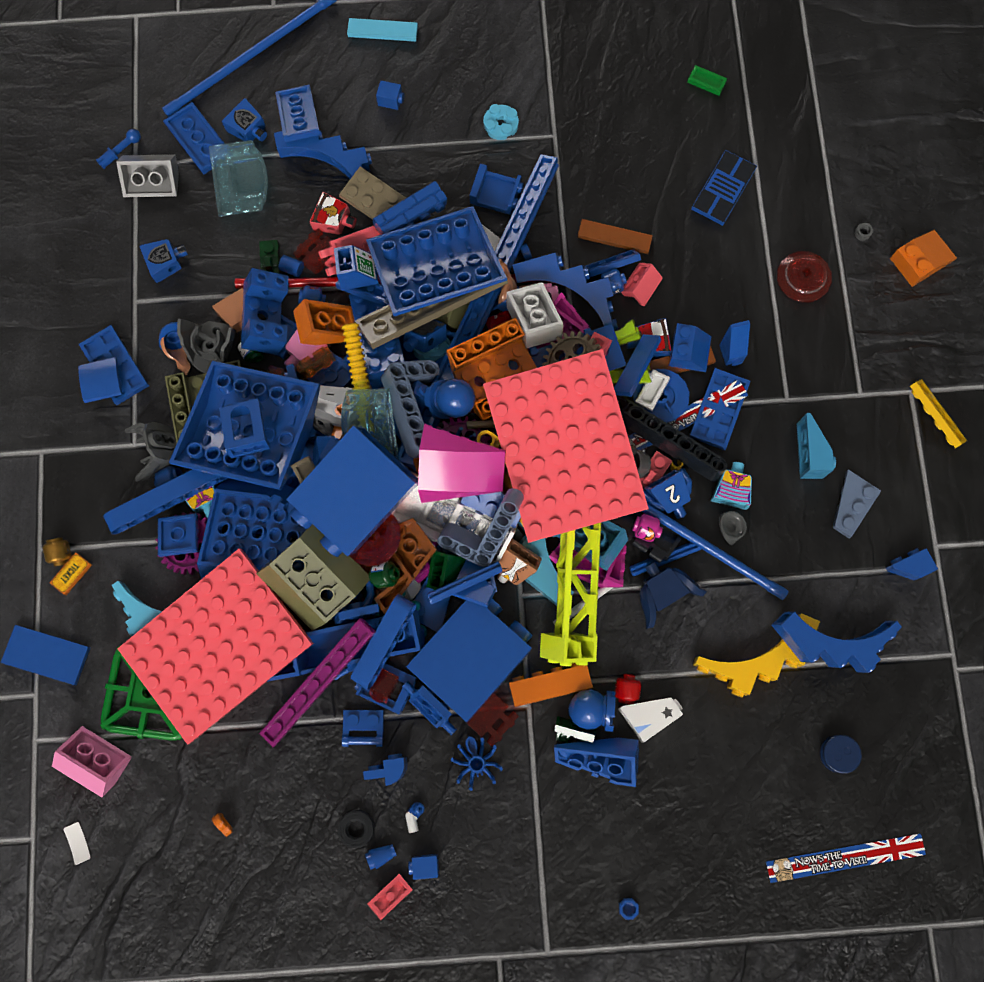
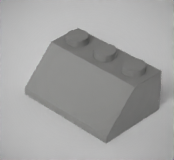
[116,154,179,197]

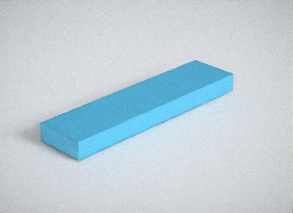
[347,18,418,42]

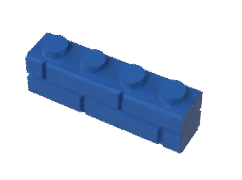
[373,181,447,235]

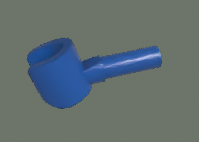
[335,663,358,680]

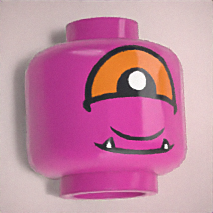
[632,514,663,542]

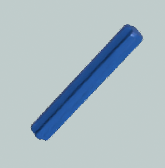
[629,542,701,576]
[427,562,502,604]

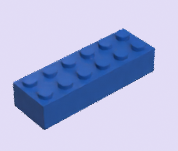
[349,294,405,390]

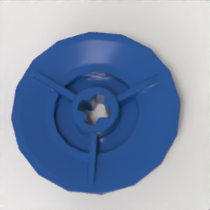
[633,369,689,423]

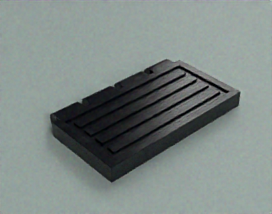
[608,511,682,563]

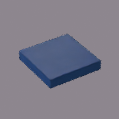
[158,513,198,557]

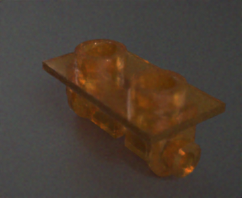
[295,347,335,379]

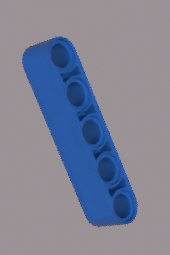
[351,594,417,690]

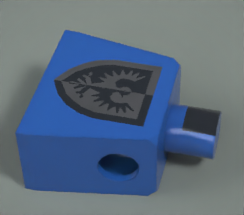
[222,98,267,143]
[139,239,188,283]

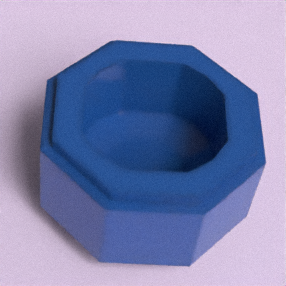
[619,898,639,920]

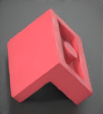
[621,263,663,306]

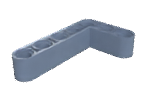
[381,360,440,458]
[437,488,524,567]

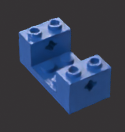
[241,268,289,355]

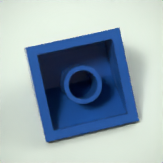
[669,323,711,372]

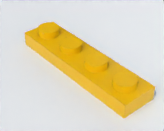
[910,379,967,448]

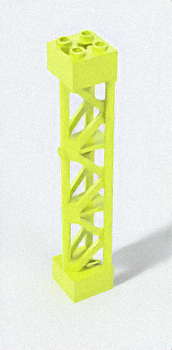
[540,523,601,666]

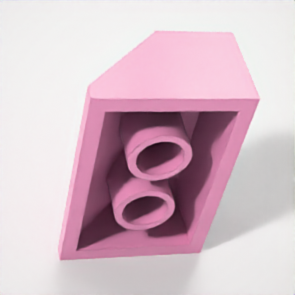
[52,726,132,797]

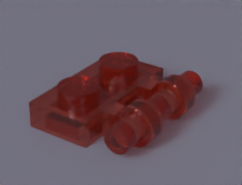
[293,228,332,275]
[467,693,519,747]

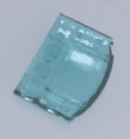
[209,140,268,217]
[341,388,399,460]

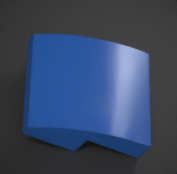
[78,357,122,403]

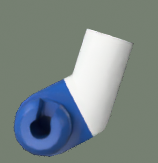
[405,802,425,833]

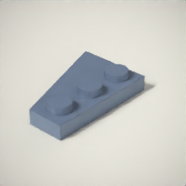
[833,470,881,538]

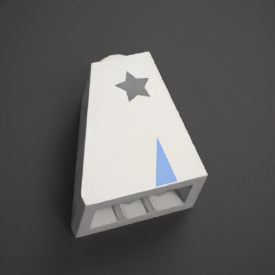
[618,698,683,743]

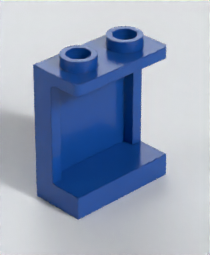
[469,164,524,215]

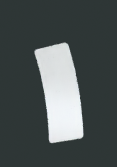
[63,822,90,865]

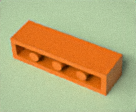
[509,663,593,707]

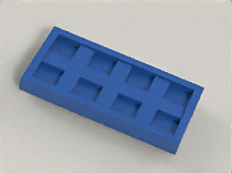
[79,325,149,405]
[689,368,750,450]

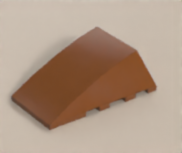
[351,518,437,614]

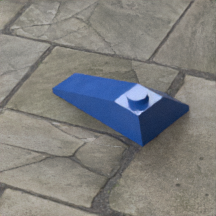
[554,738,639,787]

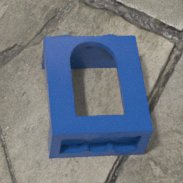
[219,399,270,458]
[355,663,418,715]

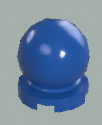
[424,379,476,419]
[568,689,615,732]

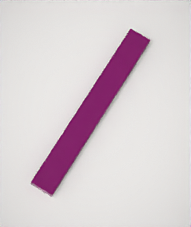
[259,618,376,747]

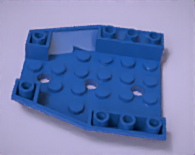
[197,478,306,579]

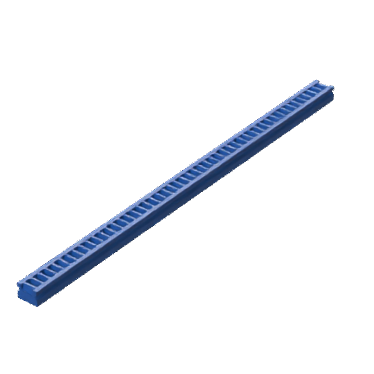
[397,154,559,471]

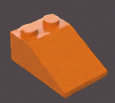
[890,230,957,287]
[293,299,355,345]

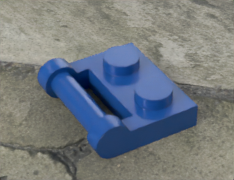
[342,710,384,747]

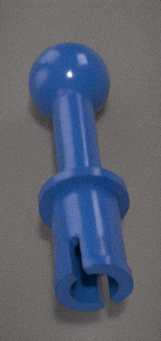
[96,129,141,169]

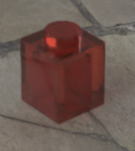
[369,669,399,704]

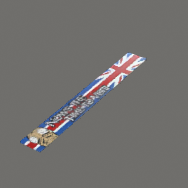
[628,380,748,450]
[766,834,926,883]

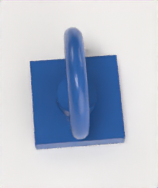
[327,580,380,625]

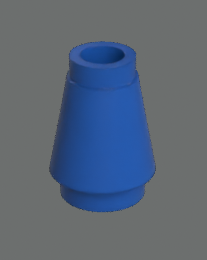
[365,844,397,870]

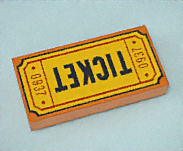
[50,552,92,595]

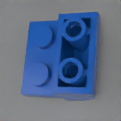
[363,754,408,786]

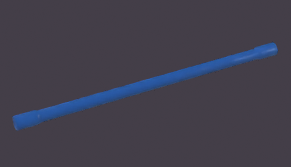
[162,0,337,117]
[642,504,789,600]

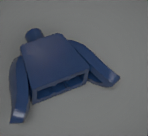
[640,561,707,629]

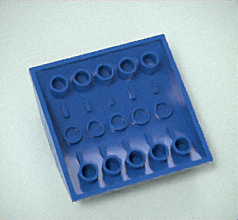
[366,206,507,317]
[169,361,320,490]

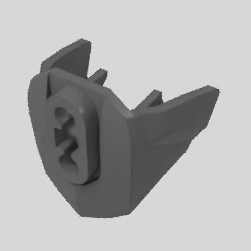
[177,319,236,374]
[125,422,177,482]

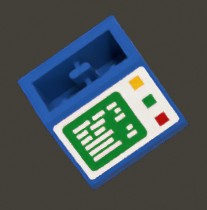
[334,245,379,291]

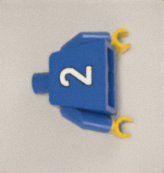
[644,460,692,519]

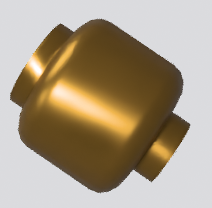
[42,537,72,567]

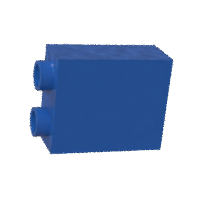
[286,425,418,557]
[406,599,532,723]

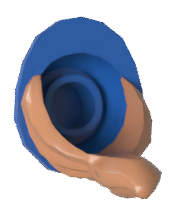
[492,259,519,312]
[159,322,190,375]

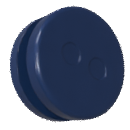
[820,735,862,774]

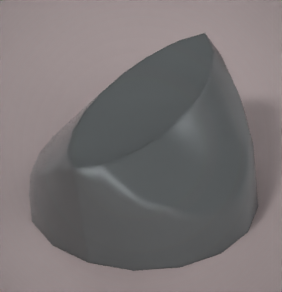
[719,511,747,546]

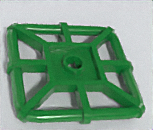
[100,645,182,741]

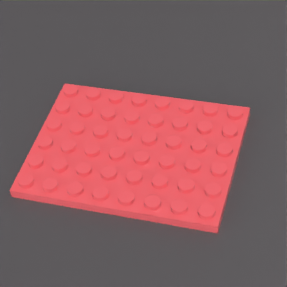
[483,349,649,543]
[117,548,314,745]

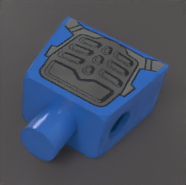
[403,319,447,353]

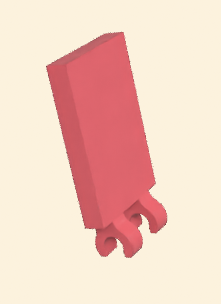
[318,226,380,277]

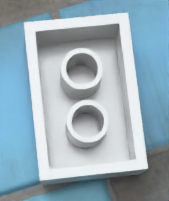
[507,282,563,349]

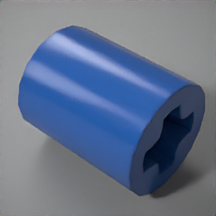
[278,255,304,277]

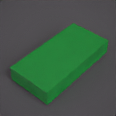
[687,65,727,96]

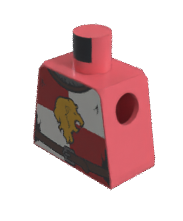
[310,192,357,235]

